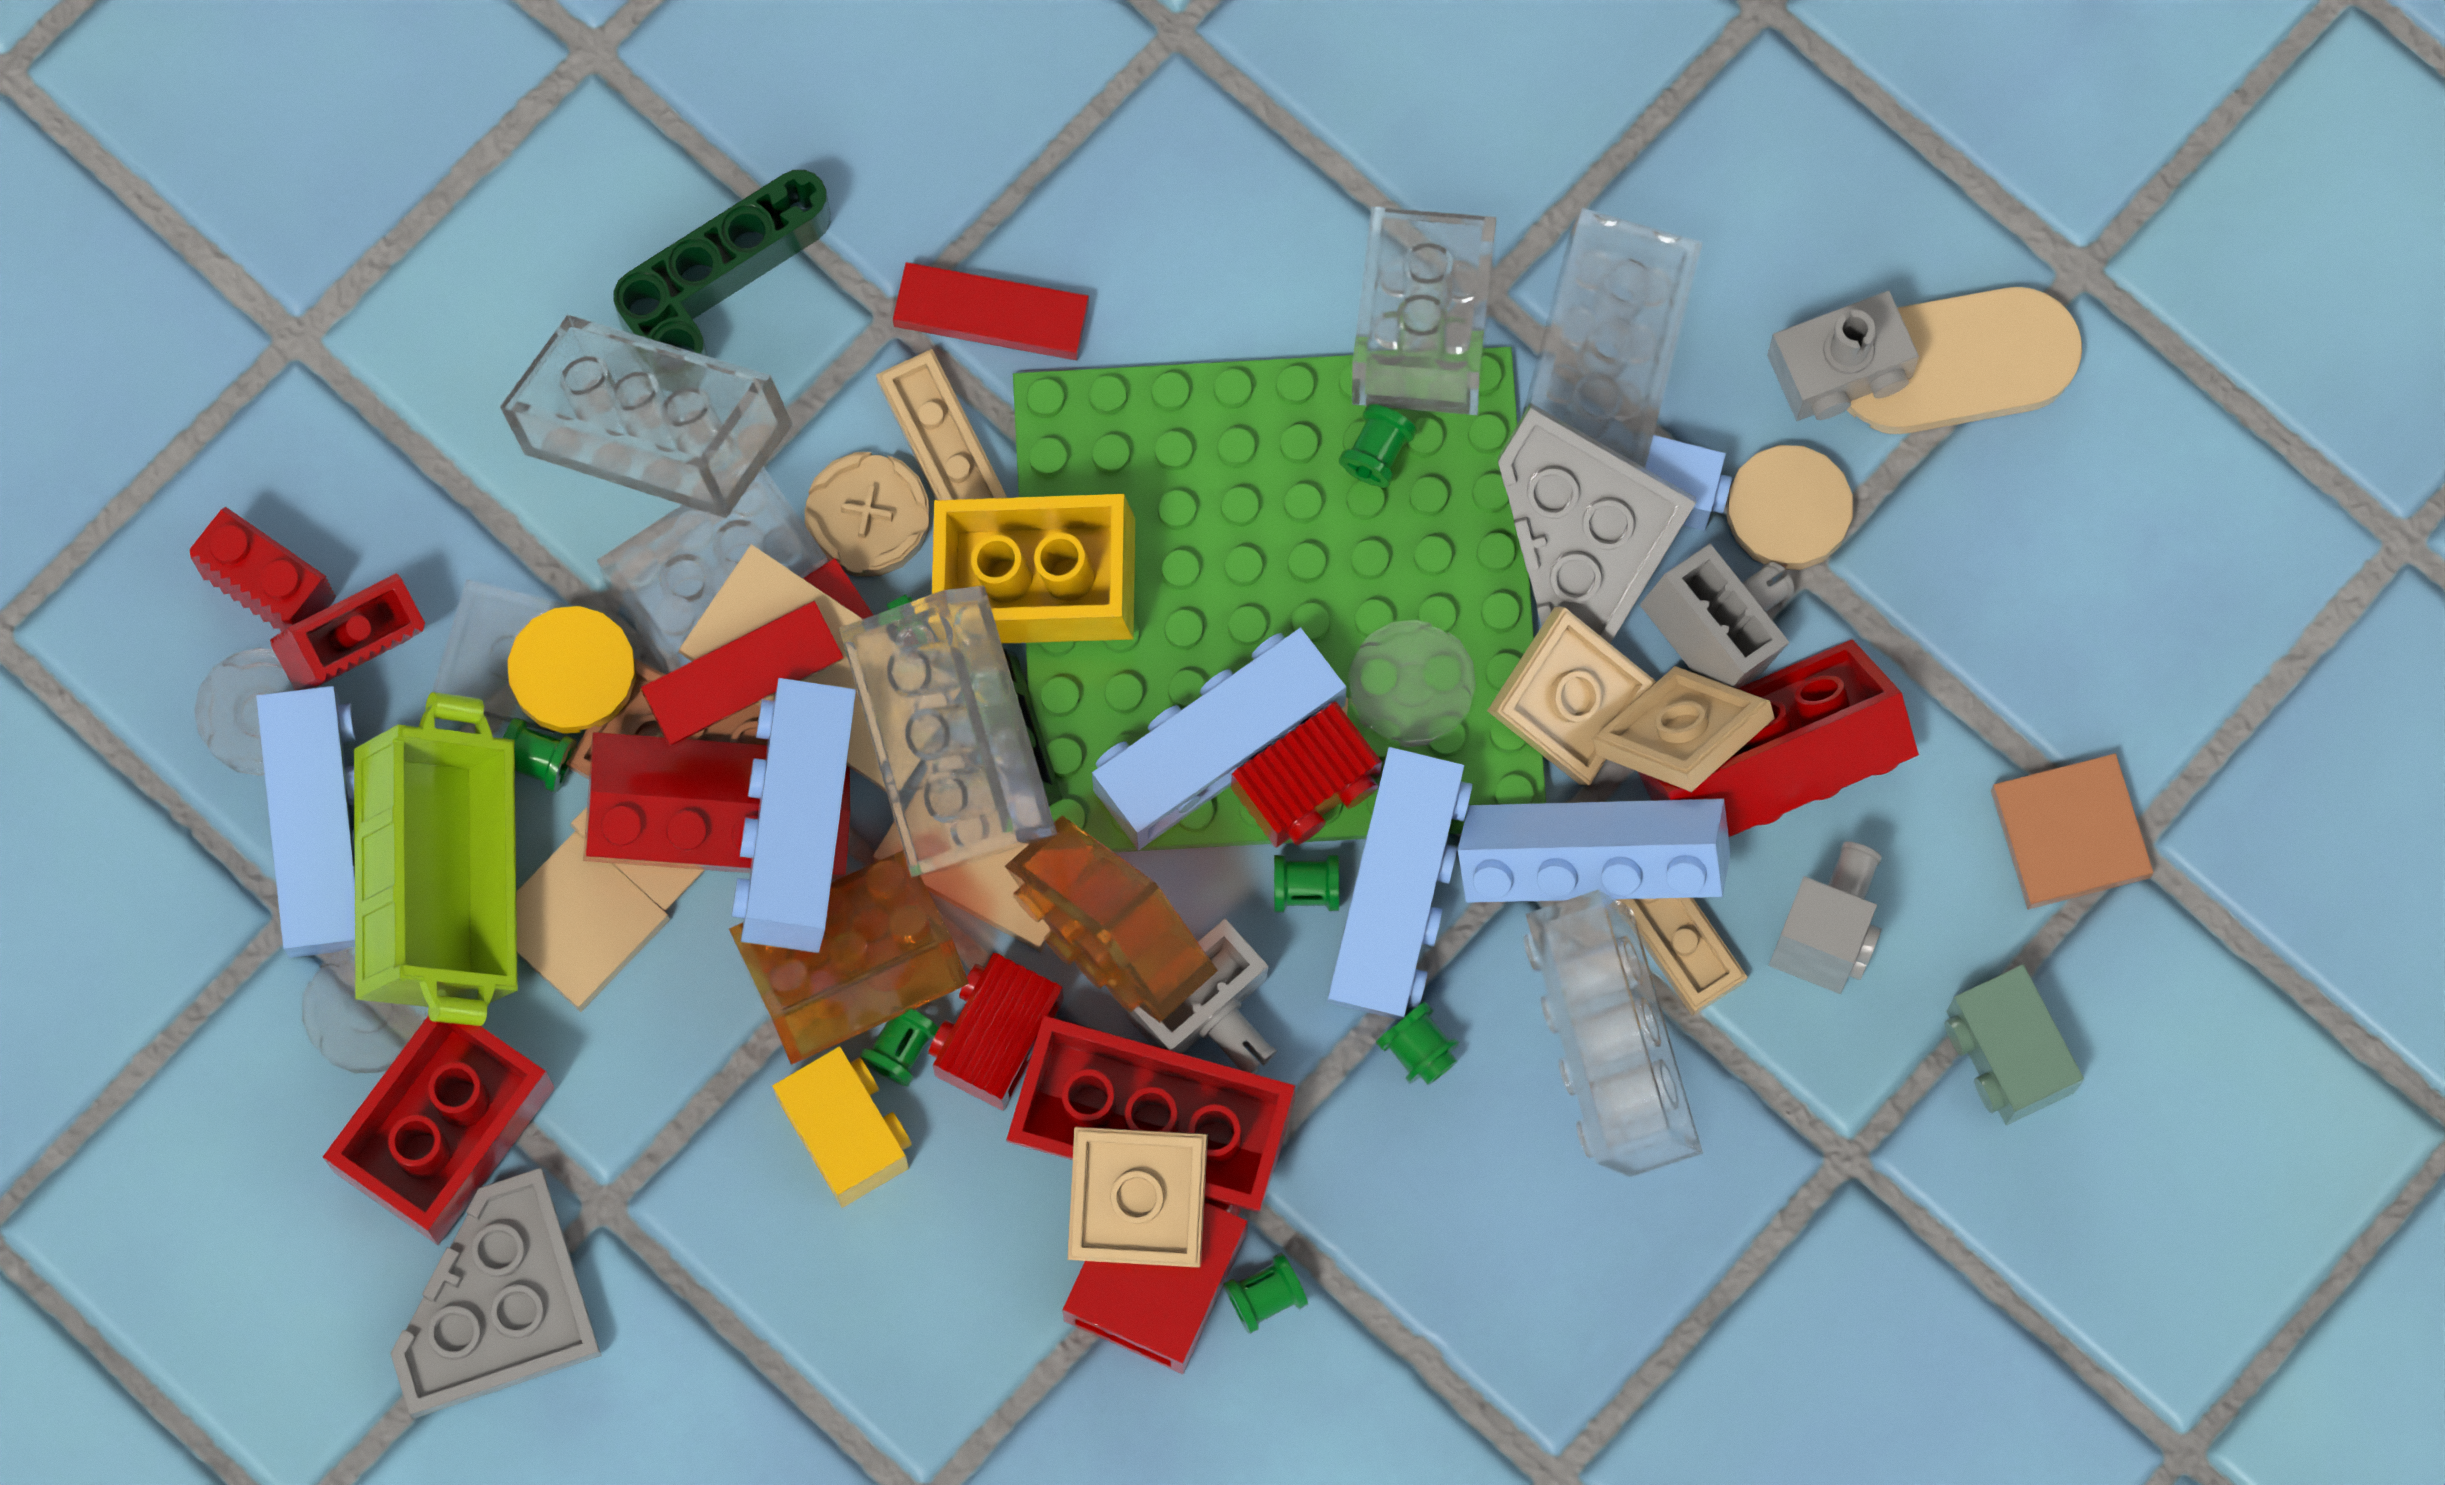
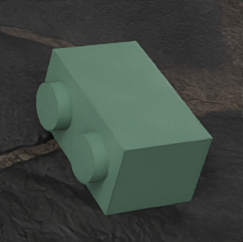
[1944,964,2084,1125]

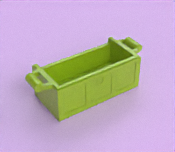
[354,692,518,1026]

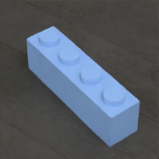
[1092,627,1346,850]
[731,678,856,953]
[256,686,355,958]
[1327,747,1473,1021]
[1458,799,1731,903]

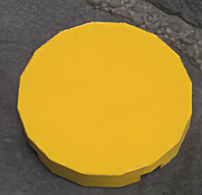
[507,606,636,734]

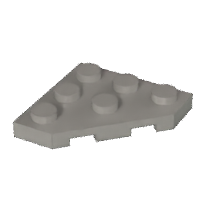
[1498,403,1696,643]
[390,1168,602,1419]

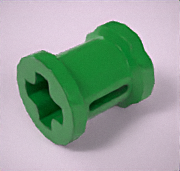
[1339,404,1417,488]
[503,717,577,793]
[1274,855,1339,912]
[859,1001,939,1087]
[1223,1252,1308,1334]

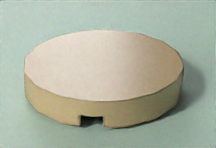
[1727,445,1853,570]
[805,452,930,576]

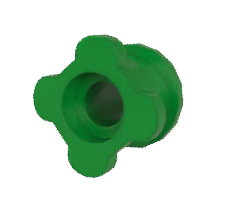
[1376,1002,1460,1085]

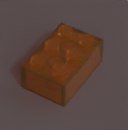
[1004,815,1218,1023]
[729,849,969,1065]

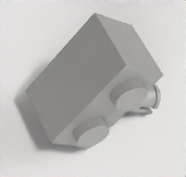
[1767,290,1919,421]
[1640,543,1794,689]
[1768,842,1882,994]
[1127,918,1277,1074]

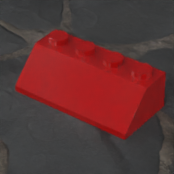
[1637,639,1919,837]
[583,732,851,880]
[1006,1015,1295,1213]

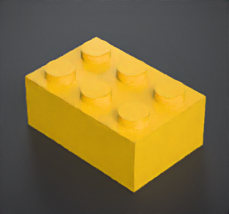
[931,494,1135,645]

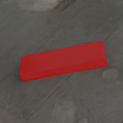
[893,262,1089,361]
[640,600,844,746]

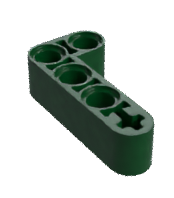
[613,170,830,391]

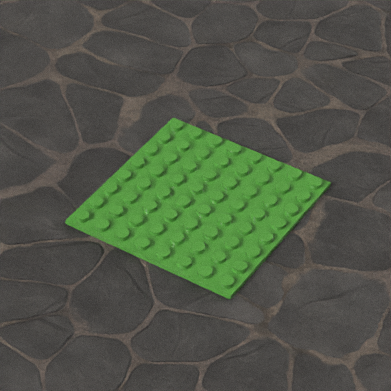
[1013,347,1546,854]

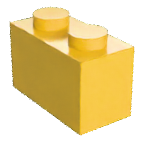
[772,1046,912,1208]

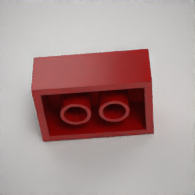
[322,1015,555,1246]

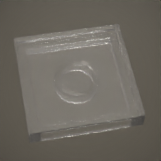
[432,579,572,734]

